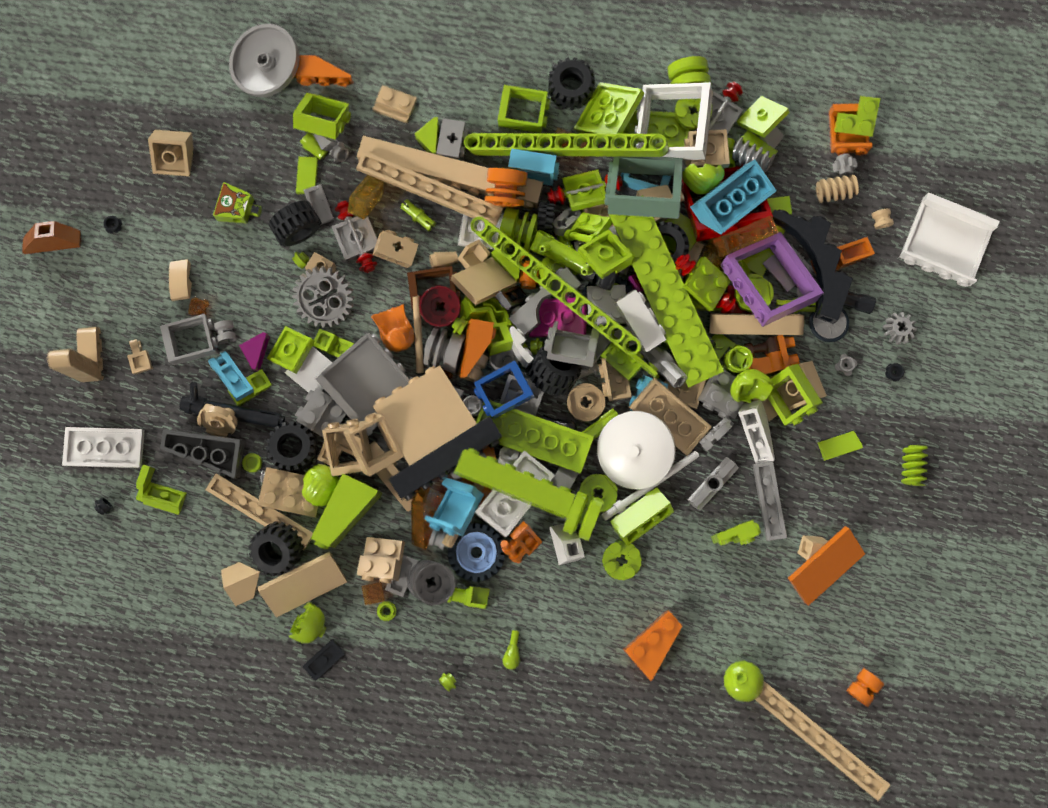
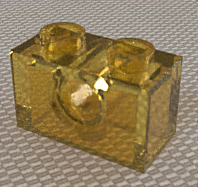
[348,175,385,220]

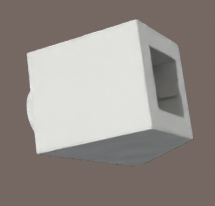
[549,524,585,565]

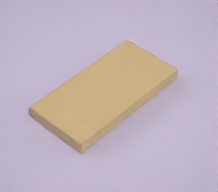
[629,377,712,456]
[258,552,347,617]

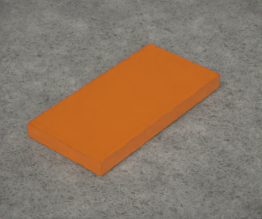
[788,526,865,606]

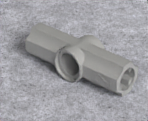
[639,346,687,388]
[687,457,739,511]

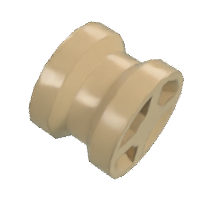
[871,208,894,229]

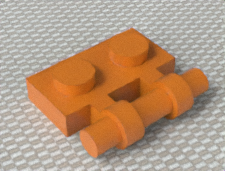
[500,521,542,563]

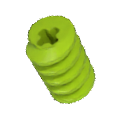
[901,445,928,486]

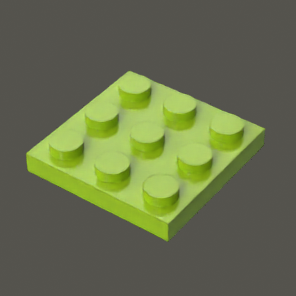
[573,82,645,134]

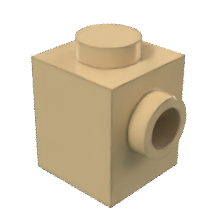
[305,252,337,283]

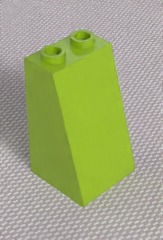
[311,474,383,549]

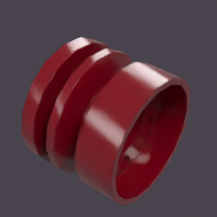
[419,286,461,327]

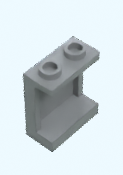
[544,321,600,367]

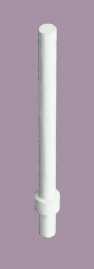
[601,451,699,521]

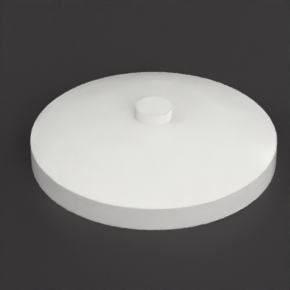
[597,411,676,489]

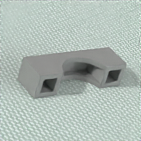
[509,267,584,336]

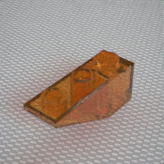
[411,488,445,550]

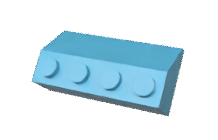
[690,159,776,234]

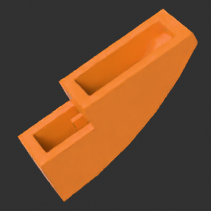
[810,237,875,276]

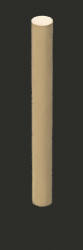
[413,296,424,373]

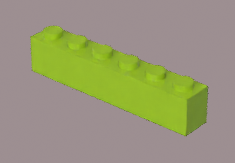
[454,448,575,518]

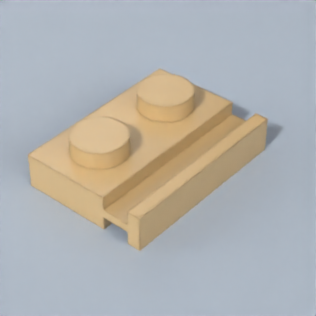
[373,85,417,123]

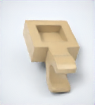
[127,339,153,374]

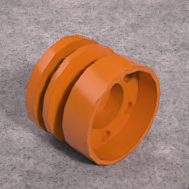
[485,168,528,208]

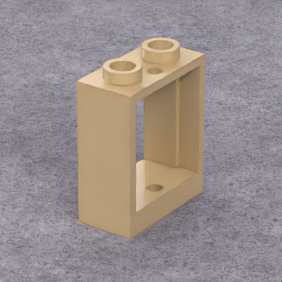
[343,413,404,476]
[322,419,372,476]

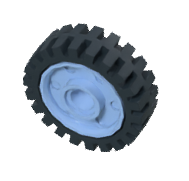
[448,523,506,582]

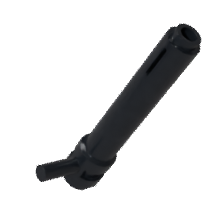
[180,382,285,428]

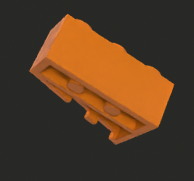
[623,610,682,681]

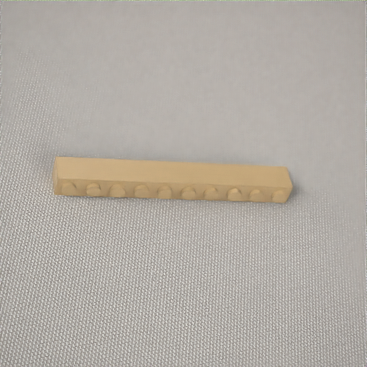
[357,136,543,209]

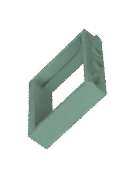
[604,157,683,219]

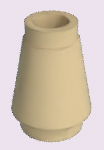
[429,251,458,269]

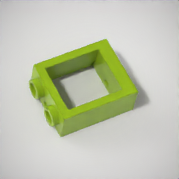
[498,85,551,133]
[293,92,351,140]
[768,364,823,426]

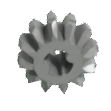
[883,312,917,345]

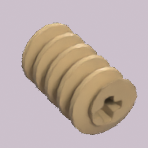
[816,175,859,203]

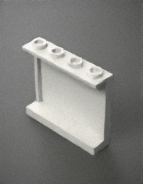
[899,193,1000,287]

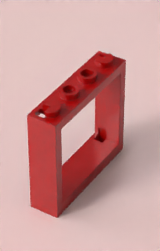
[681,165,773,242]

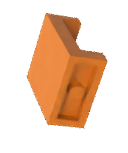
[829,104,873,155]

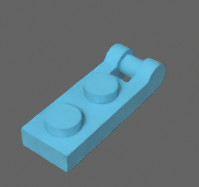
[208,351,254,401]

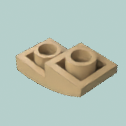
[169,259,192,301]

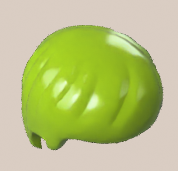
[682,163,725,194]
[730,369,774,403]
[302,464,339,506]

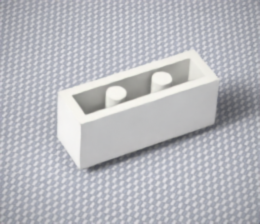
[613,290,666,352]

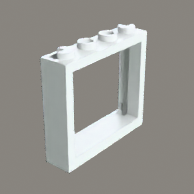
[635,83,713,160]

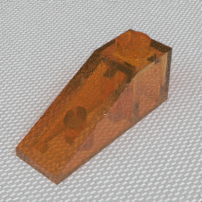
[713,215,778,257]

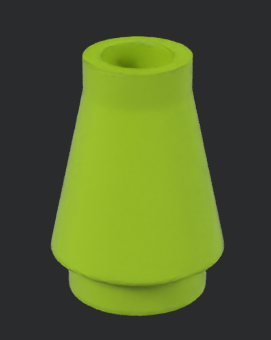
[300,133,328,160]

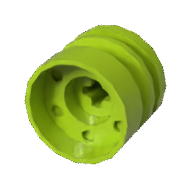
[497,207,538,252]

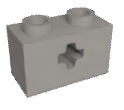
[436,119,468,160]

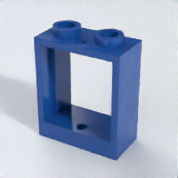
[473,360,535,419]

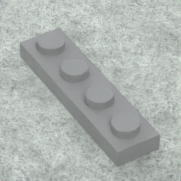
[752,461,787,541]

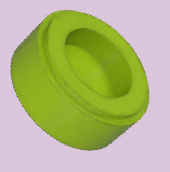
[242,453,263,473]

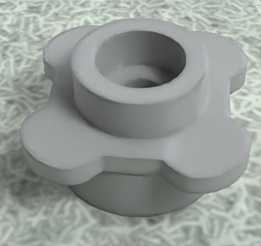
[329,141,349,163]
[834,354,857,376]

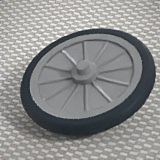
[809,306,849,342]

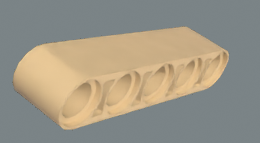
[709,313,804,335]

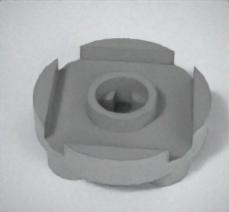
[699,417,734,451]

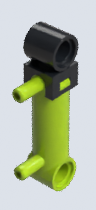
[530,230,619,291]

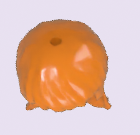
[371,304,415,352]

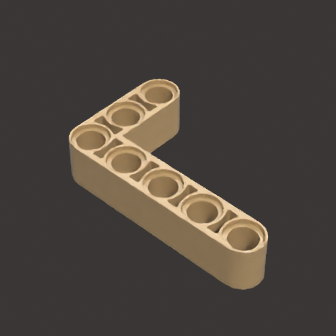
[48,327,103,382]

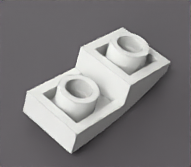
[509,326,534,369]

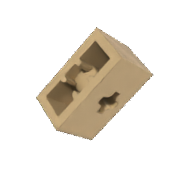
[372,230,419,268]

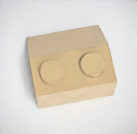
[148,130,193,176]
[770,361,827,410]

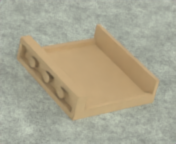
[373,366,477,466]

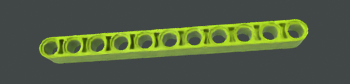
[464,133,669,157]
[470,217,642,355]

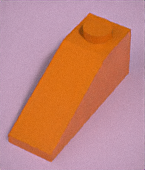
[460,319,496,378]

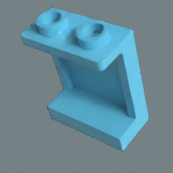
[425,478,484,537]

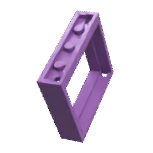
[720,232,824,327]

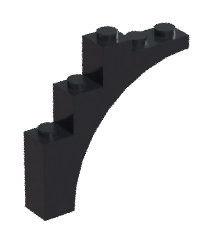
[772,209,853,324]

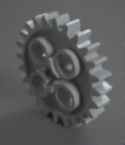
[292,266,355,328]

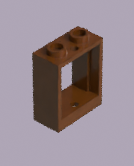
[407,266,461,311]

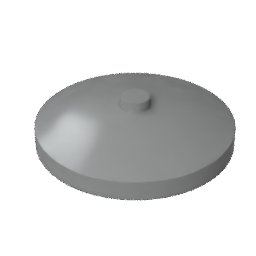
[229,24,299,97]

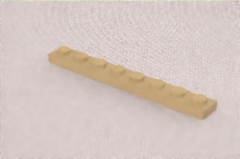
[356,151,503,226]
[755,681,890,801]

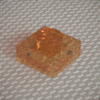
[362,582,385,605]

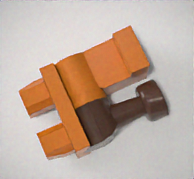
[744,335,800,375]

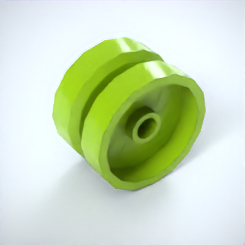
[667,56,712,86]
[563,491,604,541]

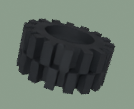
[537,202,555,235]

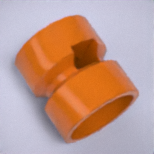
[846,668,885,707]

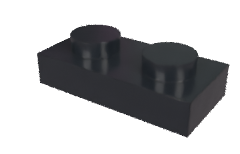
[496,285,528,311]
[302,639,346,681]

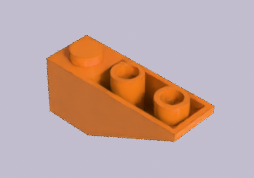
[295,55,353,87]

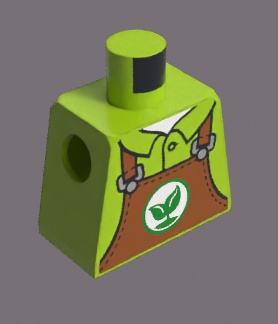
[213,182,262,223]

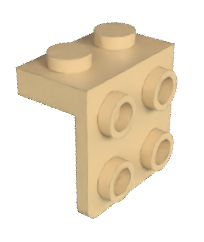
[598,358,632,401]

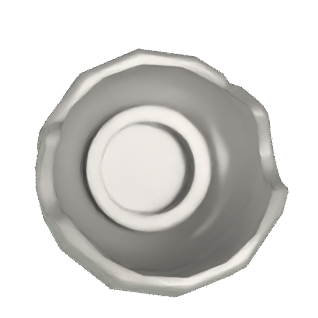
[489,350,520,373]

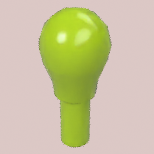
[503,630,520,670]

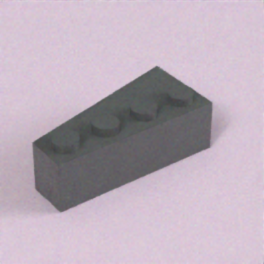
[160,429,246,478]

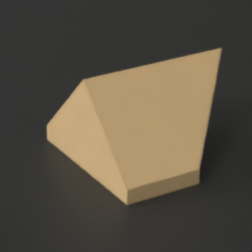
[221,562,260,606]

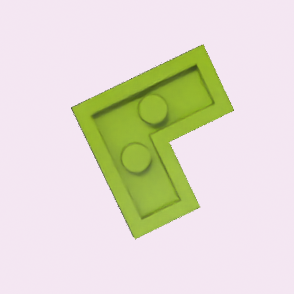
[834,96,881,137]

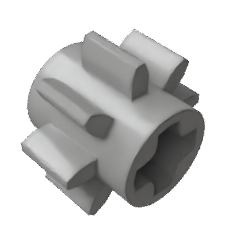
[832,154,857,177]

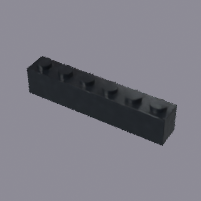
[389,416,502,501]

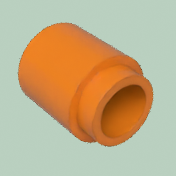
[519,261,539,289]

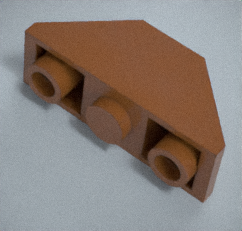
[22,221,81,254]

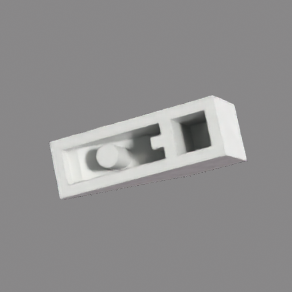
[738,400,775,464]

